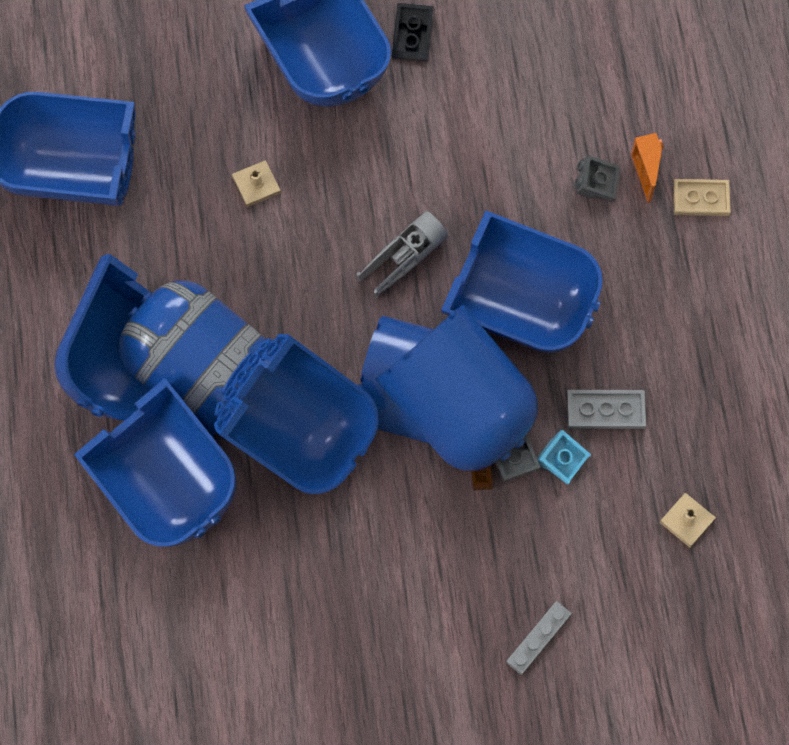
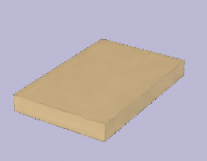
[673,179,731,216]

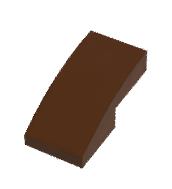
[471,465,493,491]

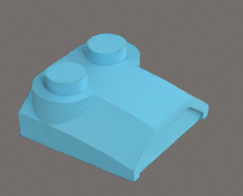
[538,430,591,485]

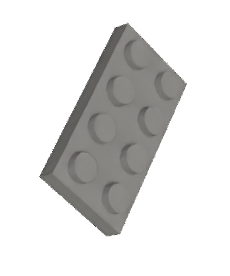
[567,390,646,429]

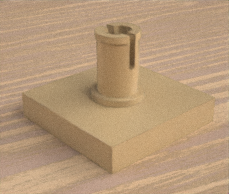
[232,160,281,207]
[660,493,716,548]

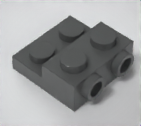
[574,155,620,202]
[495,436,541,483]

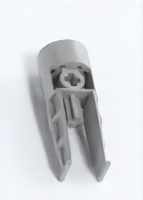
[357,211,448,299]

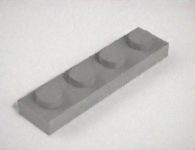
[506,601,572,675]

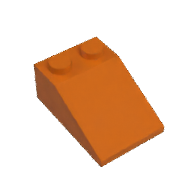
[631,133,663,203]

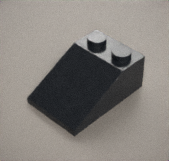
[392,3,435,61]

